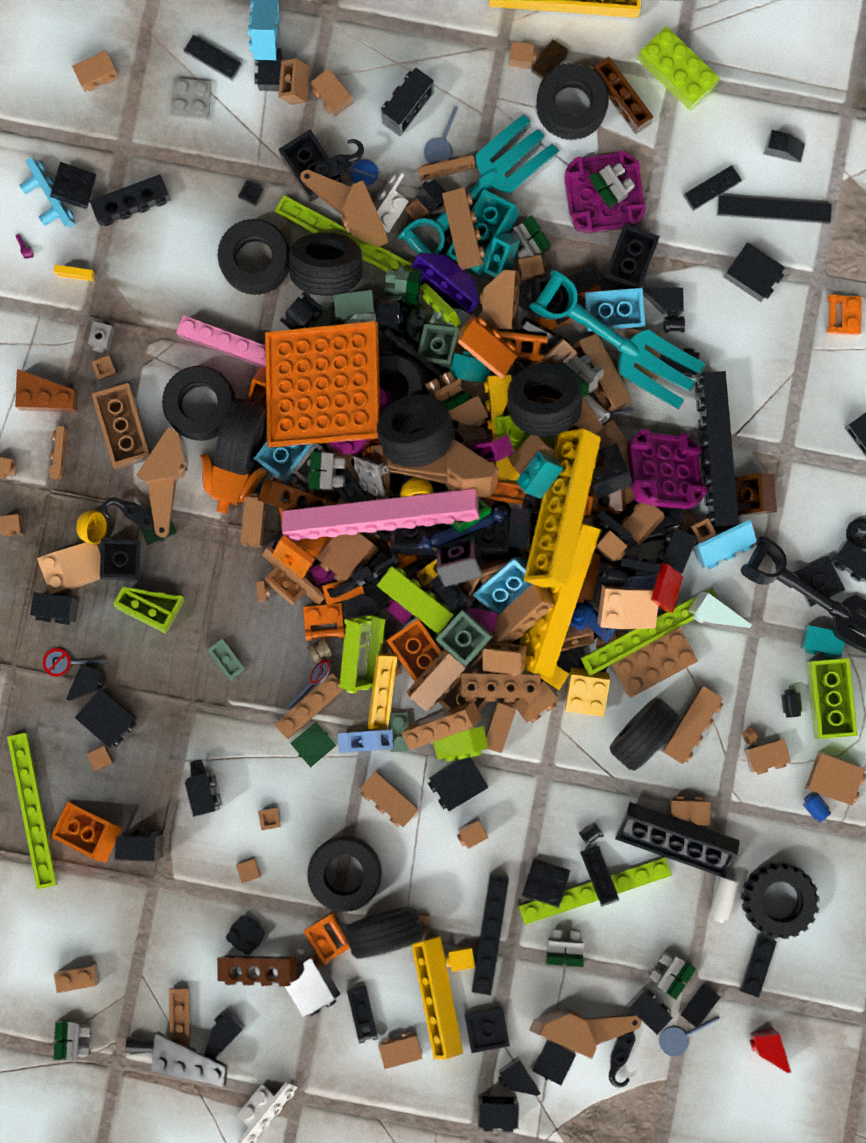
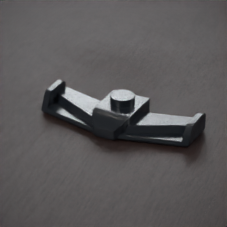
[327,553,402,598]

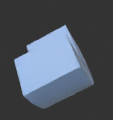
[338,730,393,753]

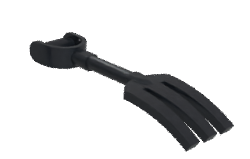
[741,536,866,653]

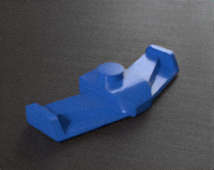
[569,602,616,643]

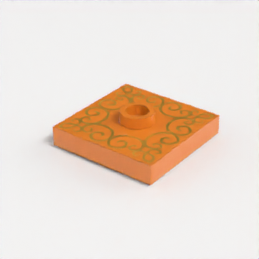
[272,536,315,579]

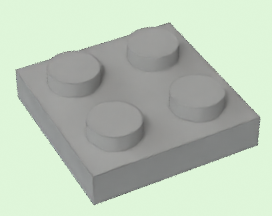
[170,78,212,120]

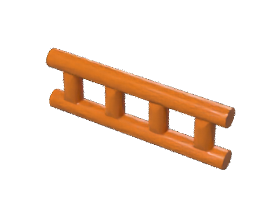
[499,331,548,361]

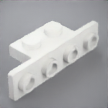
[374,172,409,233]
[237,1082,297,1143]

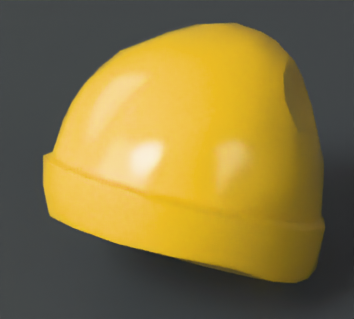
[400,477,434,498]
[76,510,108,545]

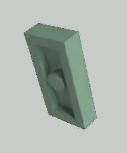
[207,638,246,681]
[389,712,410,752]

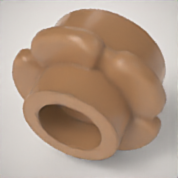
[742,727,760,745]

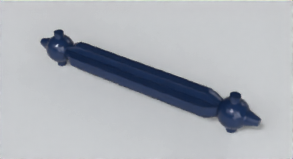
[417,508,508,551]

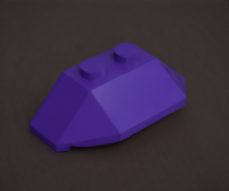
[412,253,479,315]

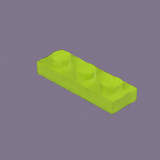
[420,283,461,327]

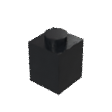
[416,178,447,214]

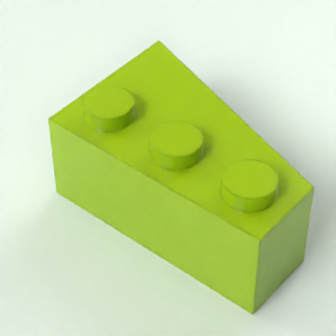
[113,587,184,634]

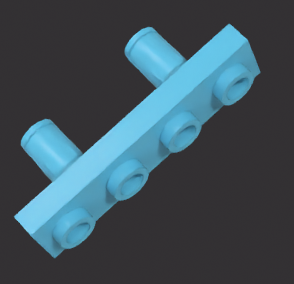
[19,157,76,228]

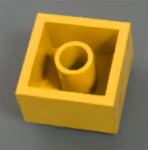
[565,668,610,717]

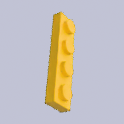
[368,654,398,730]

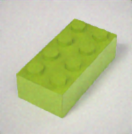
[637,26,720,111]
[377,567,454,635]
[806,658,858,739]

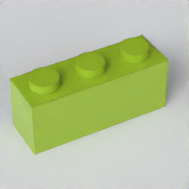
[433,726,489,762]

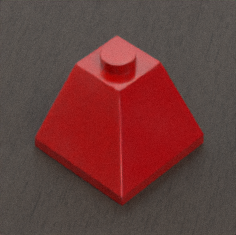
[749,1027,791,1073]

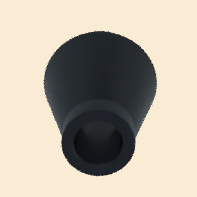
[125,1035,154,1055]

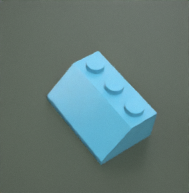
[584,288,645,332]
[254,442,314,484]
[693,520,757,569]
[473,558,532,615]

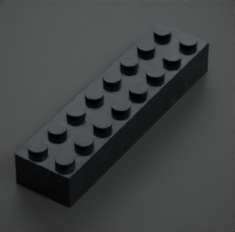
[695,371,739,529]

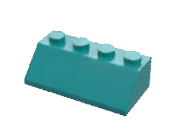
[446,189,520,278]

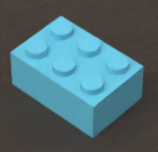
[248,0,280,60]

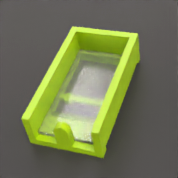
[338,614,385,693]

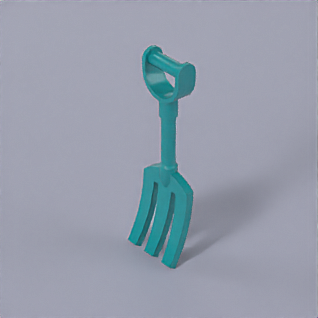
[398,114,559,255]
[529,270,706,410]

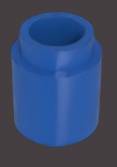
[803,793,831,822]

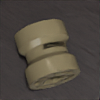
[307,639,333,664]

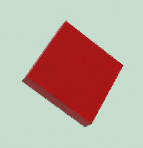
[651,563,683,613]

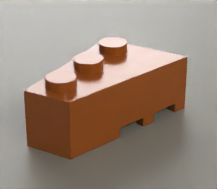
[15,369,78,412]

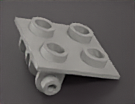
[353,456,389,499]

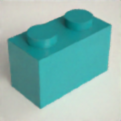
[483,232,520,277]
[450,351,491,383]
[517,451,564,499]
[800,625,845,659]

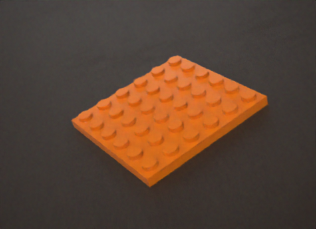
[265,321,380,447]

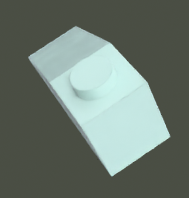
[688,591,752,628]

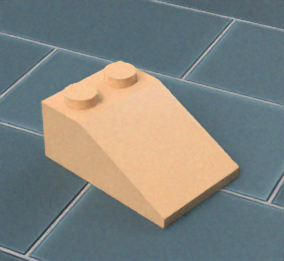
[37,542,101,595]
[597,584,658,629]

